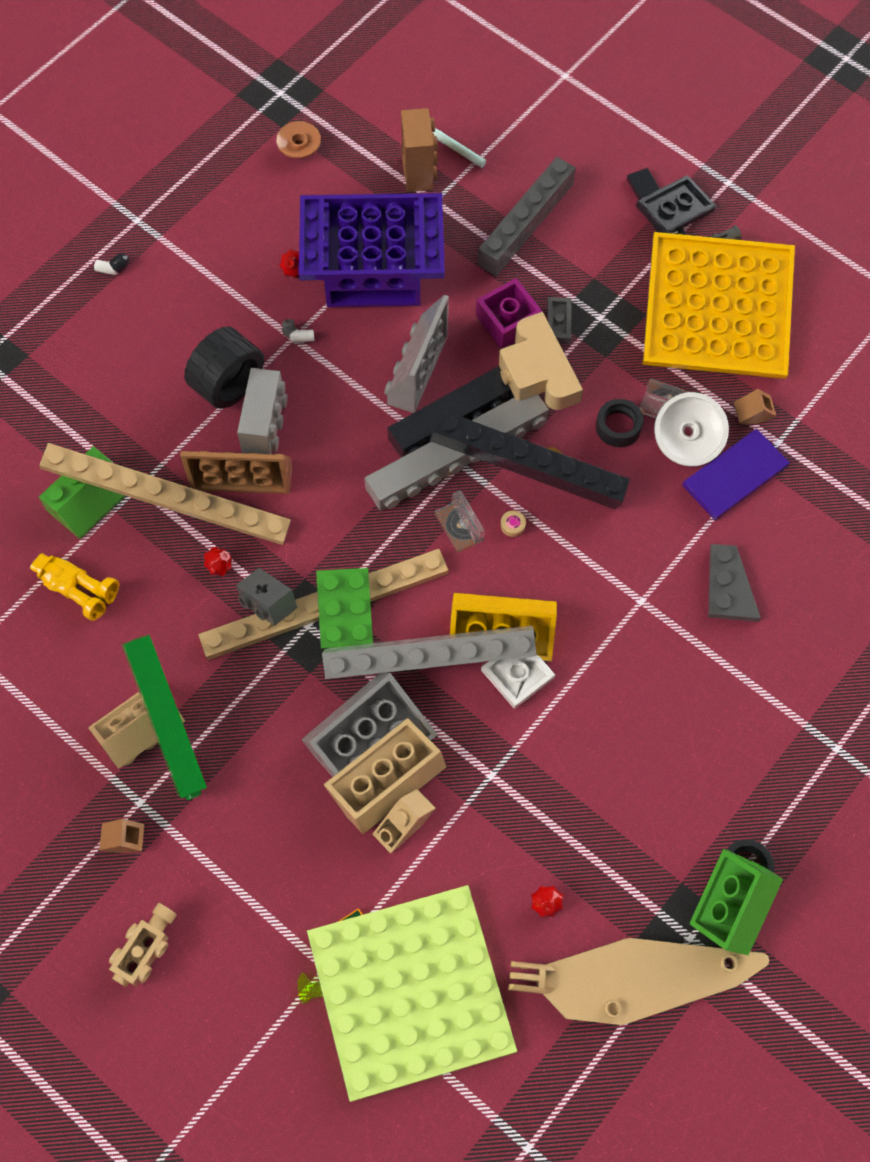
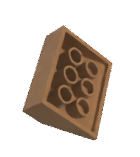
[180,451,292,494]

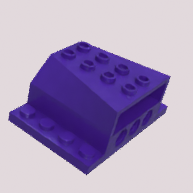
[299,193,445,307]

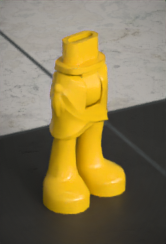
[30,553,120,621]

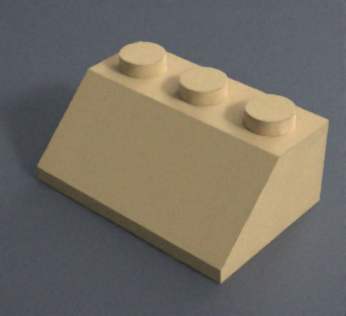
[88,692,185,769]

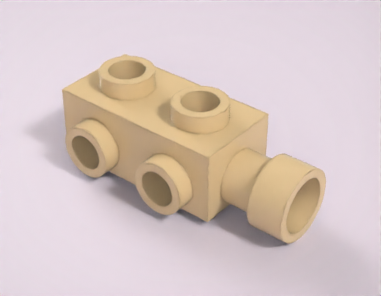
[109,903,177,987]

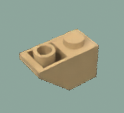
[373,789,436,853]

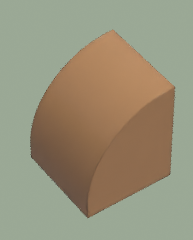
[734,389,776,425]
[99,819,144,853]

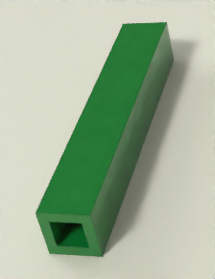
[121,635,207,800]

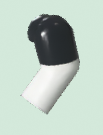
[94,253,129,275]

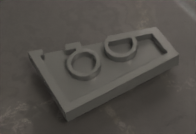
[708,544,761,622]

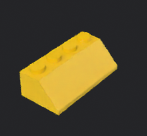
[450,593,557,661]

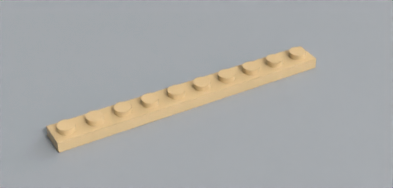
[39,443,291,545]
[198,549,448,660]

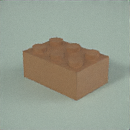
[401,108,438,192]

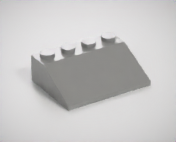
[385,295,449,413]
[301,673,438,777]

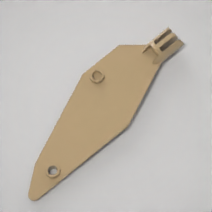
[509,938,769,1025]

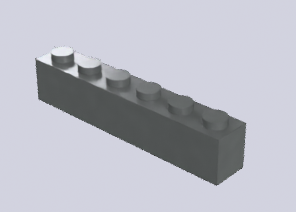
[478,157,576,277]

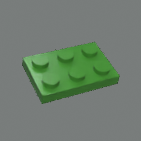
[316,568,373,649]

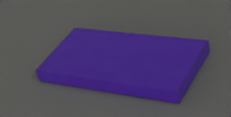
[682,428,790,521]

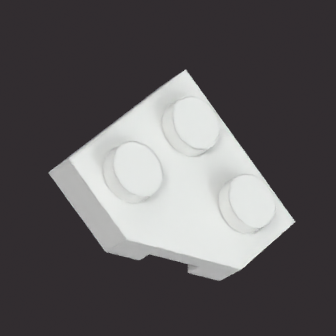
[481,655,555,709]

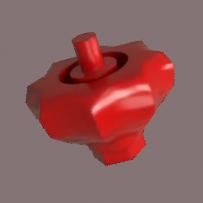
[279,249,299,279]
[204,547,232,577]
[531,885,564,917]

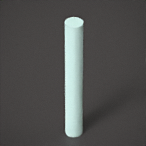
[432,128,486,168]

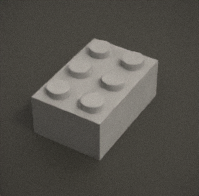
[237,368,288,455]

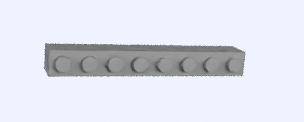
[365,395,549,512]
[322,625,537,679]

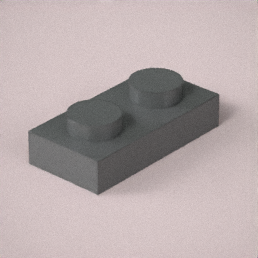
[547,297,571,343]

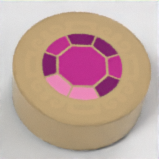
[501,511,526,537]

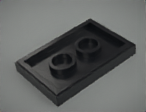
[636,175,716,234]

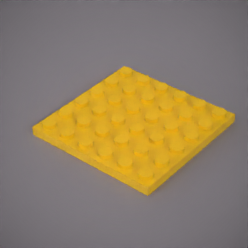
[643,232,795,379]

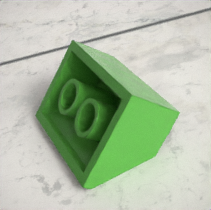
[39,446,126,539]
[689,849,783,955]

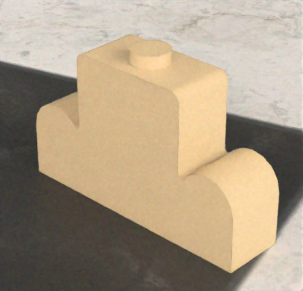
[499,312,583,410]

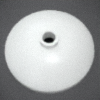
[654,392,729,466]

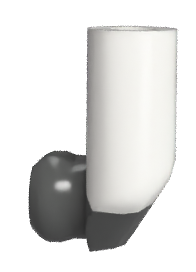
[281,319,314,343]

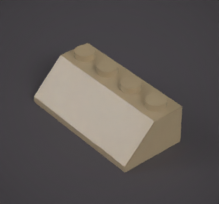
[324,718,446,834]

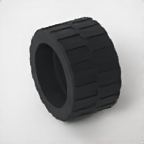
[184,326,264,409]

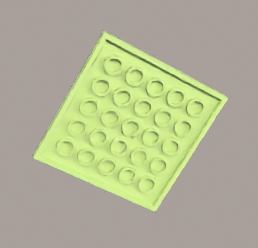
[307,885,517,1102]

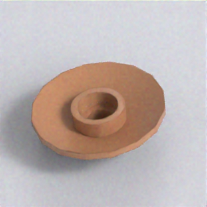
[276,121,321,159]

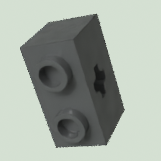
[236,568,297,626]

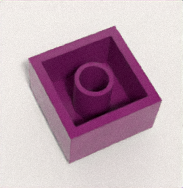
[476,278,543,349]

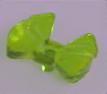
[297,973,323,1004]

